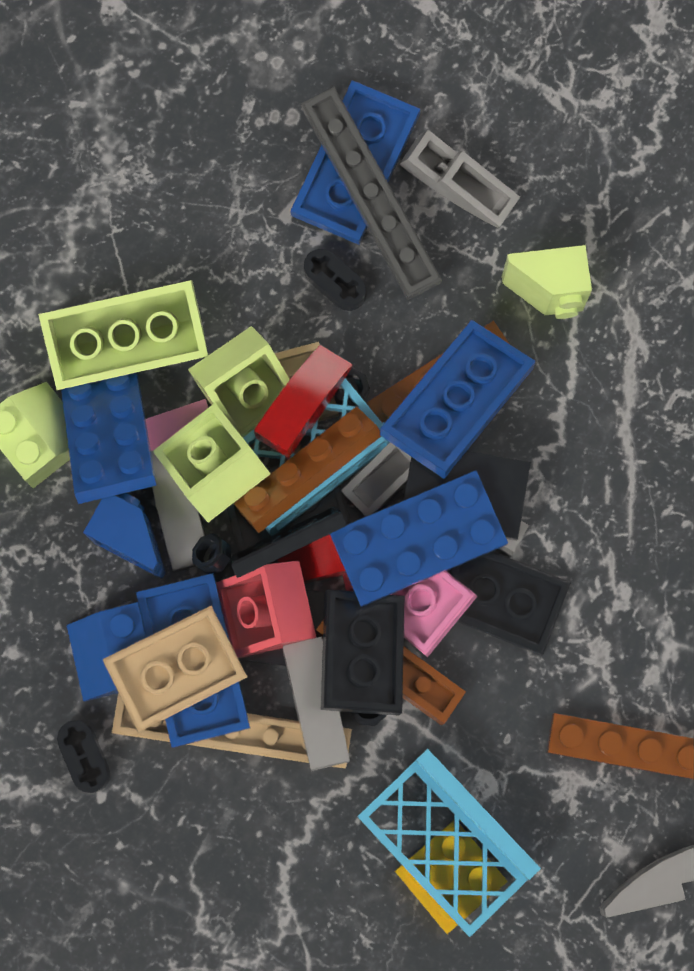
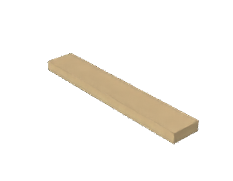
[112,694,352,769]

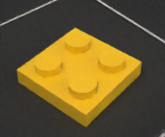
[395,820,508,934]

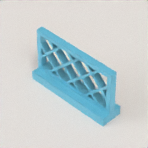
[243,378,390,536]
[357,749,541,937]

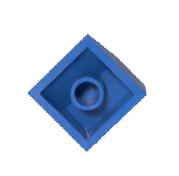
[83,493,166,579]
[67,602,146,702]

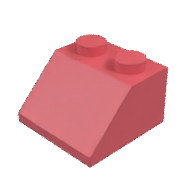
[216,561,317,658]

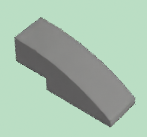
[399,130,520,228]
[341,443,411,517]
[151,450,205,572]
[283,637,350,771]
[599,845,694,918]

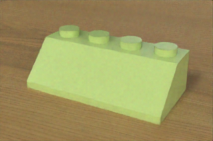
[38,280,208,390]

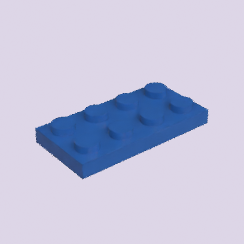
[290,80,420,245]
[380,320,535,479]
[61,372,157,504]
[330,470,508,607]
[136,573,251,748]

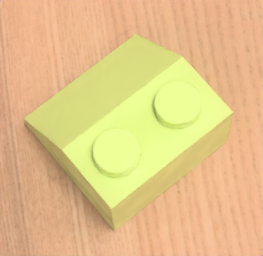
[502,245,592,319]
[188,326,290,437]
[0,382,70,488]
[153,403,270,523]

